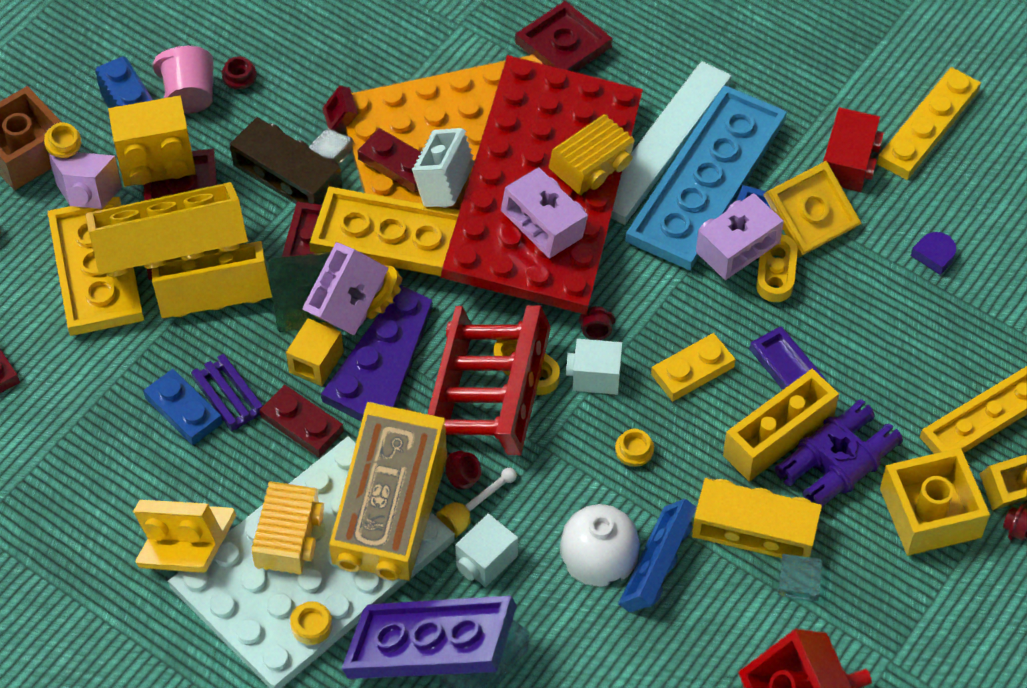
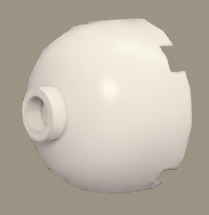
[560,504,640,587]

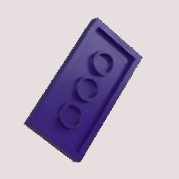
[342,595,517,679]

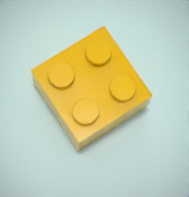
[108,95,196,187]
[880,447,990,556]

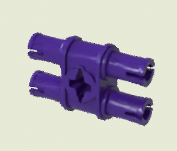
[775,399,903,509]

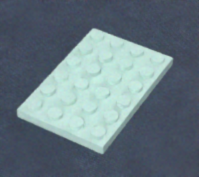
[168,436,455,688]

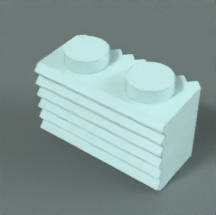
[412,128,475,208]

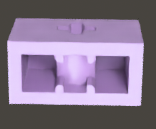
[501,167,588,259]
[696,193,784,280]
[302,242,389,335]

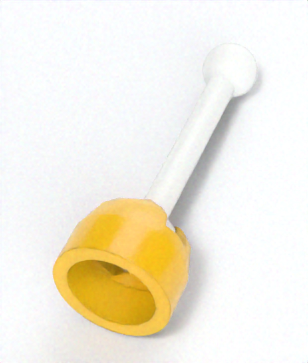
[436,468,517,537]

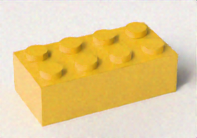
[85,182,248,277]

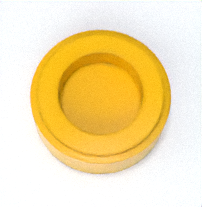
[290,601,332,645]

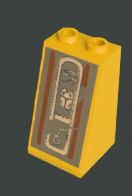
[329,402,447,581]

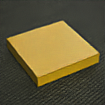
[763,161,862,258]

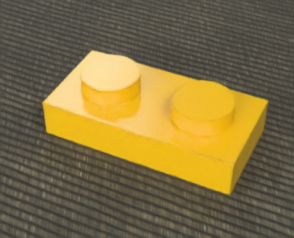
[651,333,736,402]

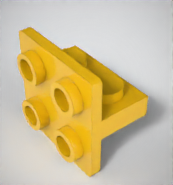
[133,500,237,573]

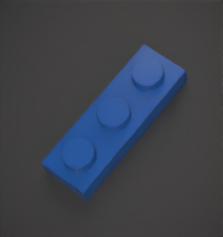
[618,498,697,613]

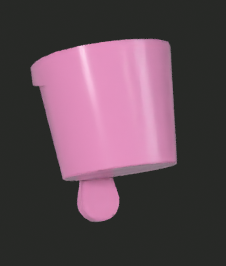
[153,46,214,113]

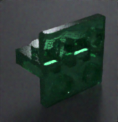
[269,252,331,332]

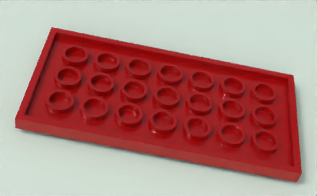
[440,55,643,315]

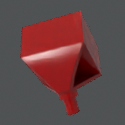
[738,629,872,688]

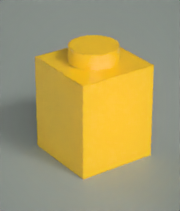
[286,318,344,386]

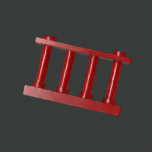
[427,305,551,455]

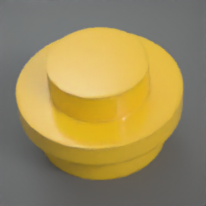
[44,122,81,158]
[615,429,654,467]

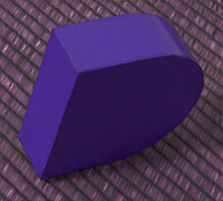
[911,232,956,275]

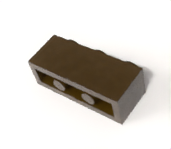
[229,117,343,205]

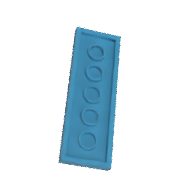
[625,85,787,270]

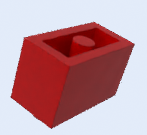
[823,107,884,192]

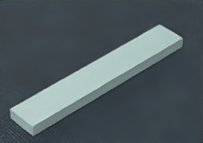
[611,61,731,225]

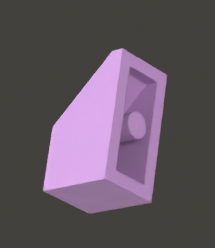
[48,152,122,209]

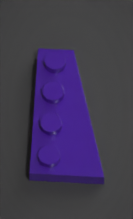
[321,285,433,422]

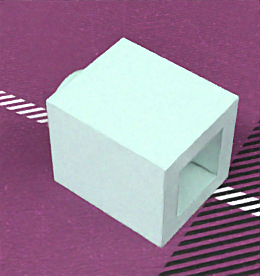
[566,339,622,395]
[455,514,518,588]

